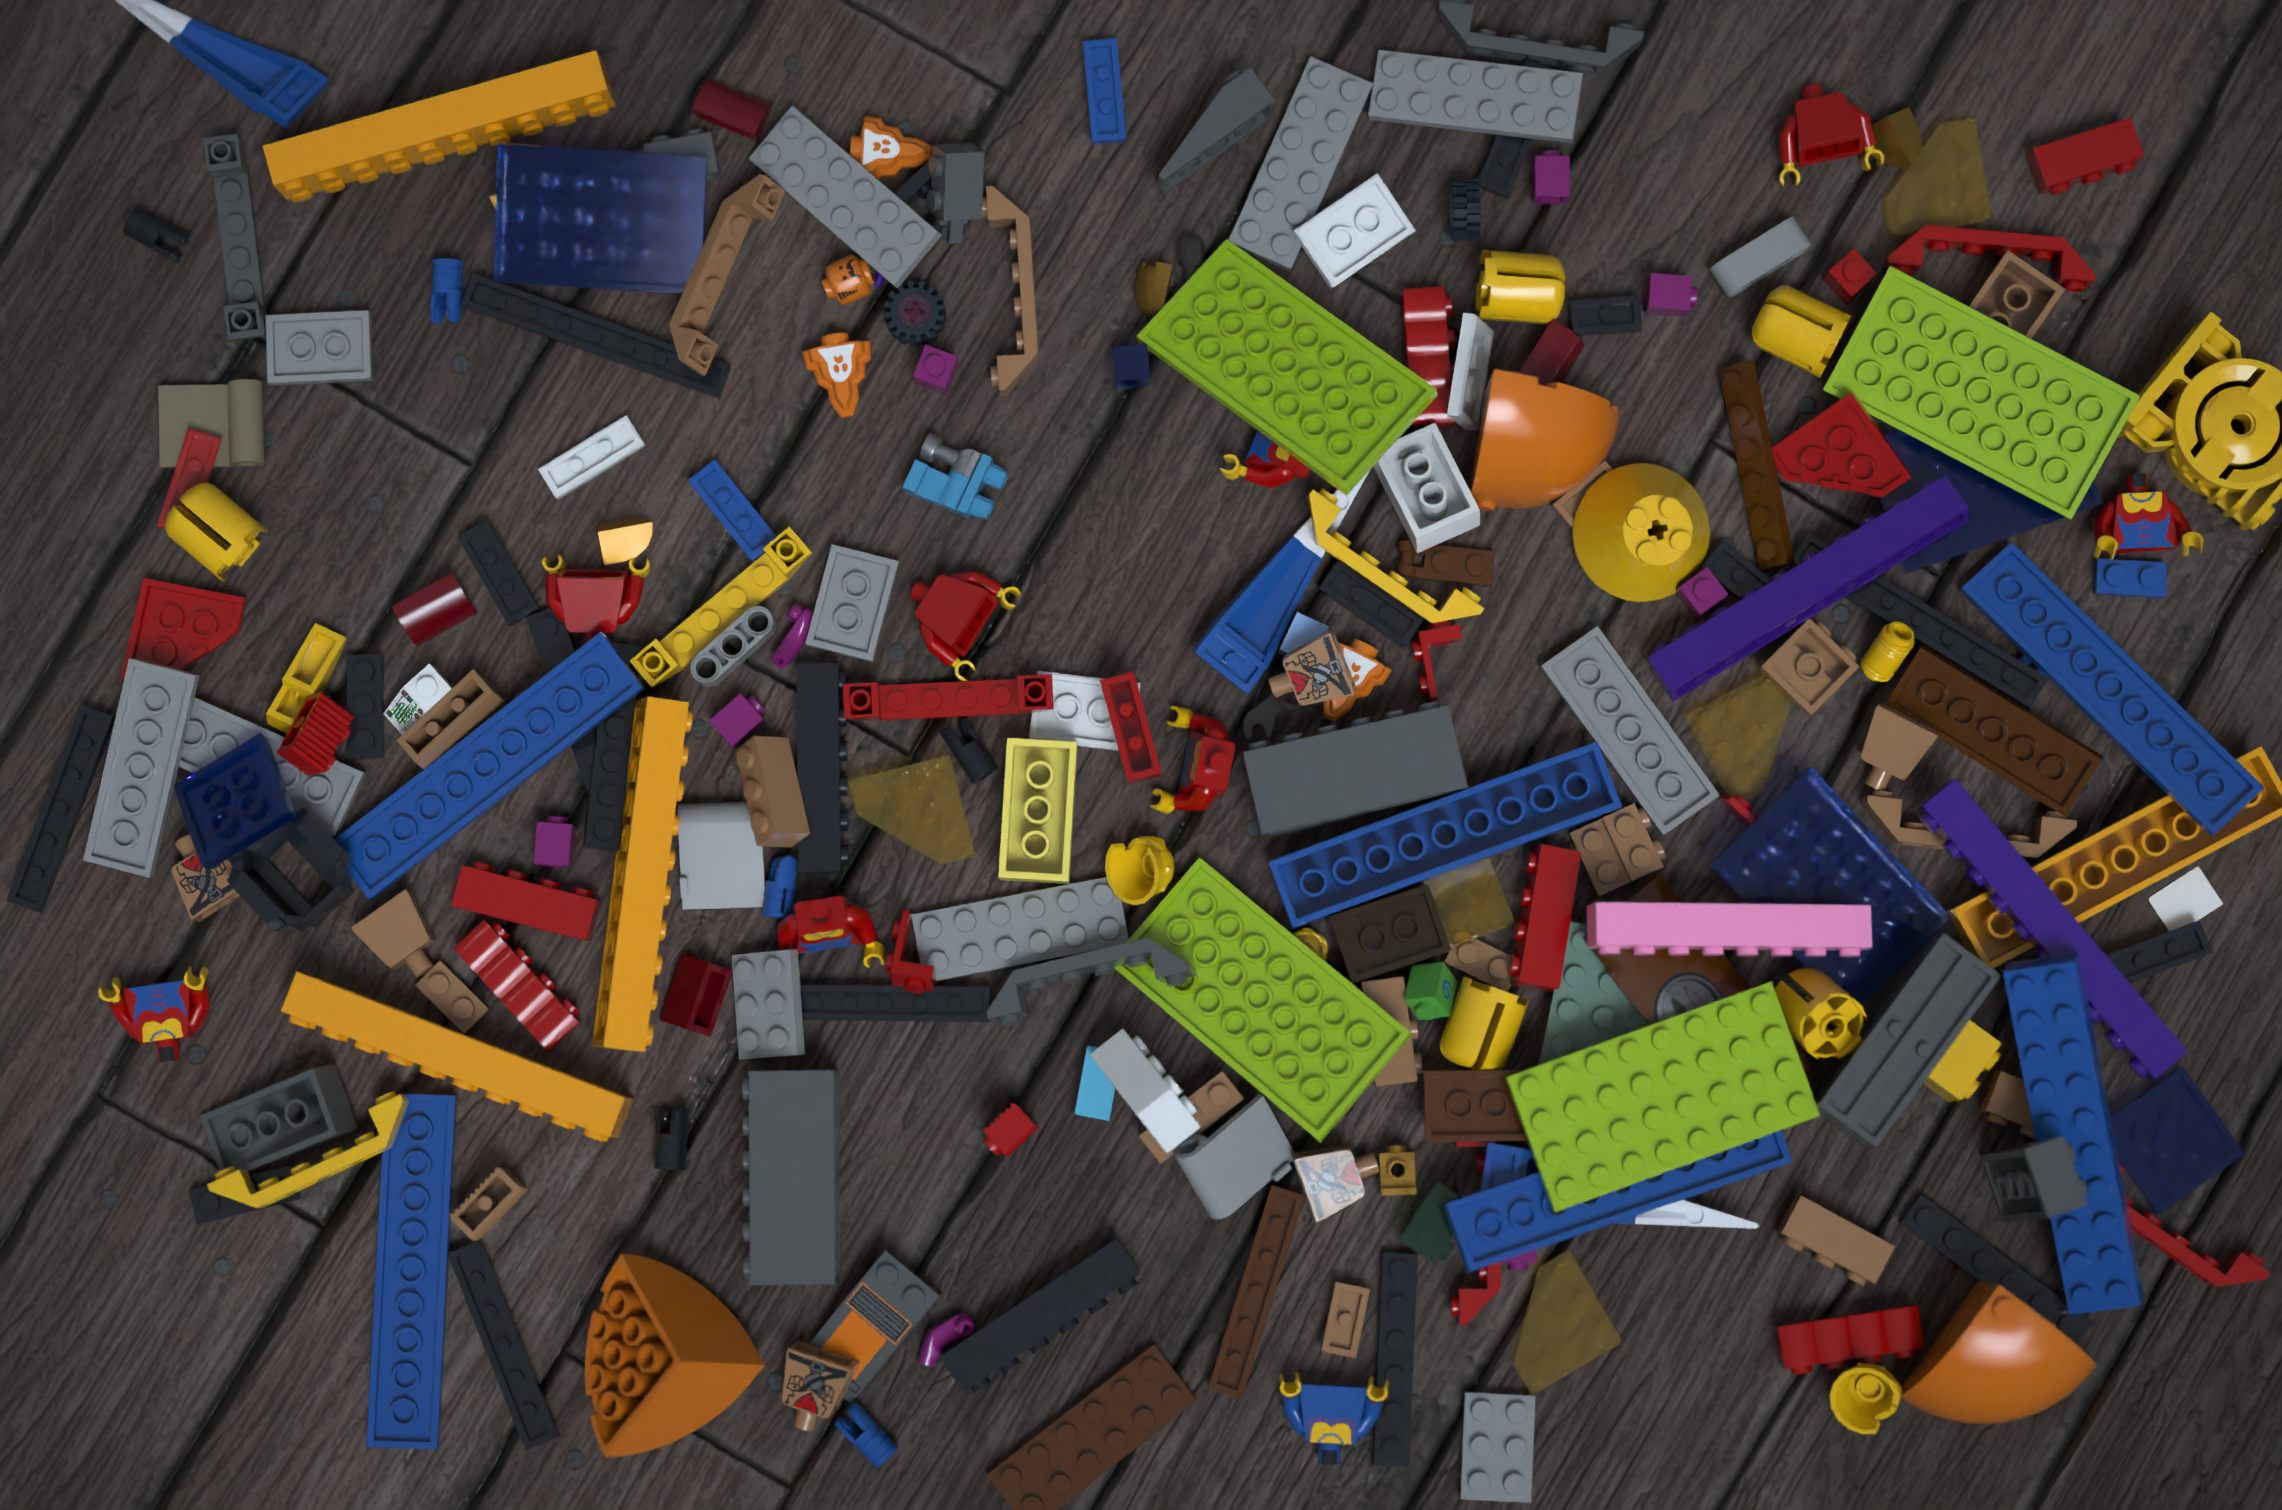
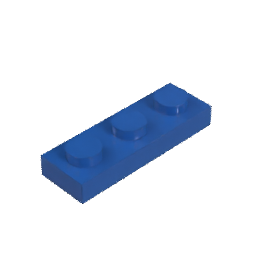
[1083,38,1126,145]
[688,460,776,562]

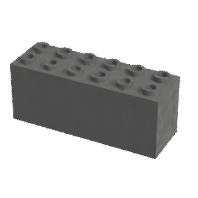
[1242,701,1468,840]
[1813,933,2002,1148]
[743,1070,841,1285]

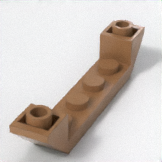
[669,174,785,376]
[981,186,1039,396]
[1862,790,2077,860]

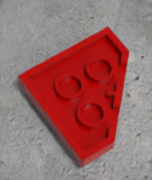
[1772,391,1913,498]
[121,578,247,680]

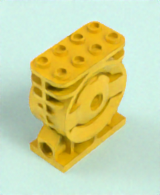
[2118,312,2282,531]

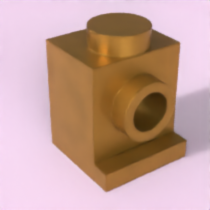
[1378,1145,1417,1196]

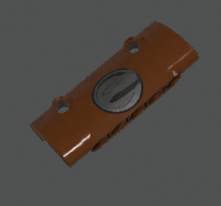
[1582,873,1813,1074]

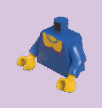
[1279,1372,1389,1465]

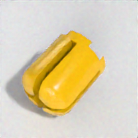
[1476,250,1566,324]
[1752,285,1851,378]
[165,483,268,582]
[1774,968,1866,1059]
[1439,976,1529,1070]

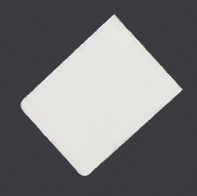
[2149,866,2223,931]

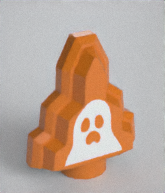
[850,116,933,180]
[802,333,871,418]
[1323,639,1392,722]

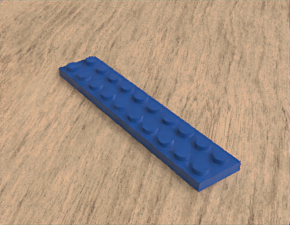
[1960,542,2264,838]
[335,632,645,900]
[366,1093,457,1450]
[1443,1130,1793,1273]

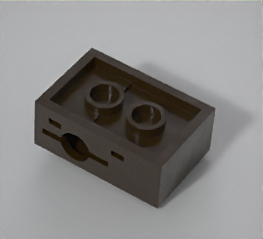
[1325,884,1451,984]

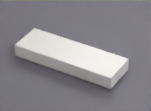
[538,415,645,500]

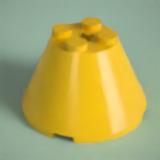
[1572,463,1710,602]

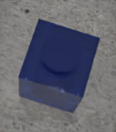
[1112,344,1151,389]

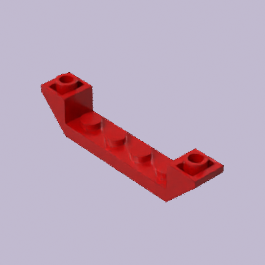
[1882,225,2096,292]
[843,674,1054,721]
[1450,1141,1501,1325]
[2118,1157,2271,1287]

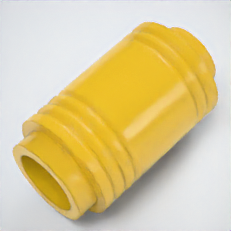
[1860,621,1915,682]

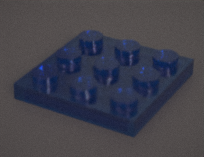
[173,733,297,871]
[2110,1067,2245,1214]

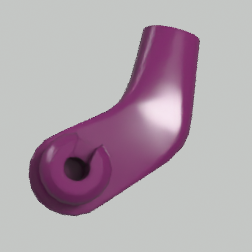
[772,604,813,669]
[917,1313,975,1367]

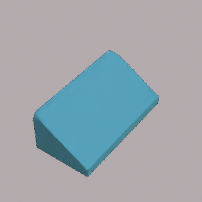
[1074,1045,1115,1121]

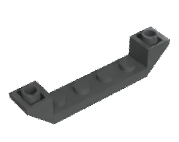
[1437,0,1644,75]
[203,134,266,341]
[986,938,1197,1027]

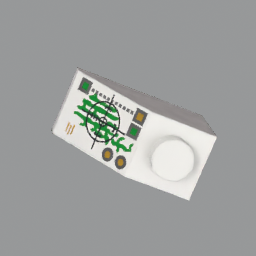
[383,664,453,735]

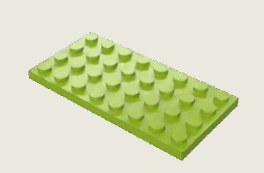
[1136,239,1438,496]
[1823,266,2140,519]
[1115,857,1412,1143]
[1505,982,1820,1212]

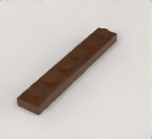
[1719,361,1795,571]
[1208,1185,1305,1399]

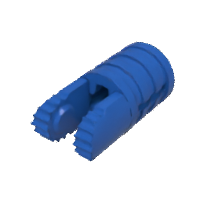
[430,258,463,323]
[761,855,797,919]
[834,1402,899,1470]

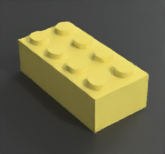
[998,738,1078,884]

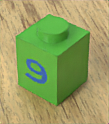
[1404,962,1458,1020]

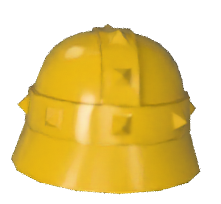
[1105,836,1175,905]
[1830,1362,1902,1434]

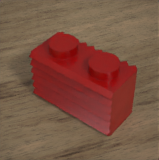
[277,692,354,776]
[982,1104,1039,1156]

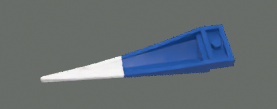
[115,0,329,129]
[1191,472,1369,694]
[1480,1143,1759,1229]

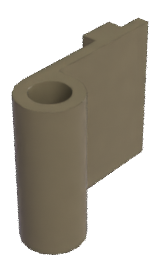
[158,379,265,469]

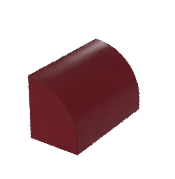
[692,79,774,142]
[1519,319,1585,386]
[391,573,477,647]
[660,954,733,1037]

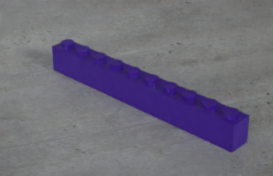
[1648,475,1969,702]
[1917,779,2188,1079]

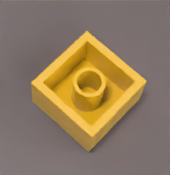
[1923,1020,2002,1102]

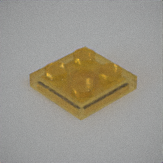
[1424,858,1514,948]

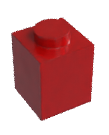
[1822,249,1877,305]

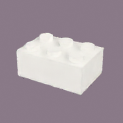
[1373,423,1480,553]
[1090,1029,1200,1153]

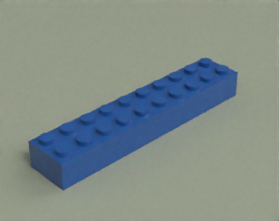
[1268,742,1622,930]
[2003,952,2144,1315]

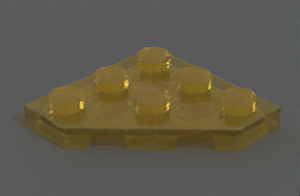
[1883,118,1993,237]
[1683,674,1792,801]
[849,755,976,865]
[1513,1250,1622,1395]

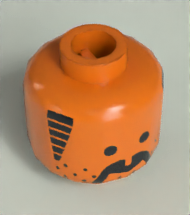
[821,254,875,305]

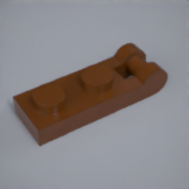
[1395,541,1495,587]

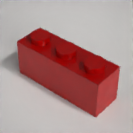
[2026,118,2144,196]
[1100,671,1162,785]

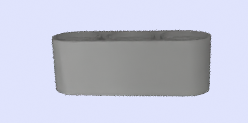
[1710,217,1812,298]
[690,606,777,687]

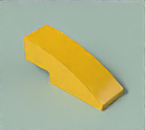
[266,623,347,733]

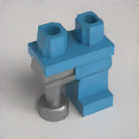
[902,432,1009,520]

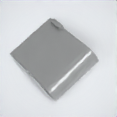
[677,802,766,910]
[1173,1094,1295,1220]

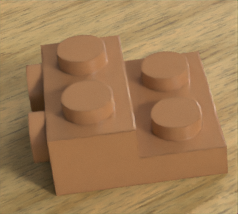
[1759,618,1860,717]
[1568,804,1666,897]

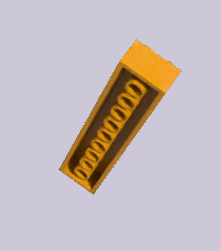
[263,50,616,202]
[591,696,693,1052]
[1946,746,2282,969]
[281,972,634,1142]

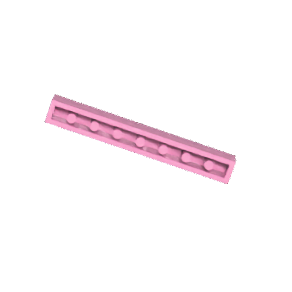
[1587,902,1872,957]

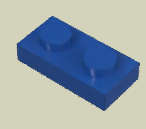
[2093,558,2167,599]

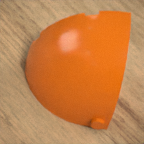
[1469,369,1620,511]
[585,1254,765,1457]
[1901,1282,2096,1424]

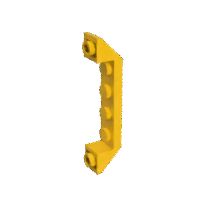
[1307,488,1485,623]
[630,526,812,688]
[207,1091,409,1208]

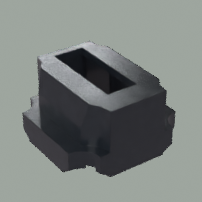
[227,807,354,932]

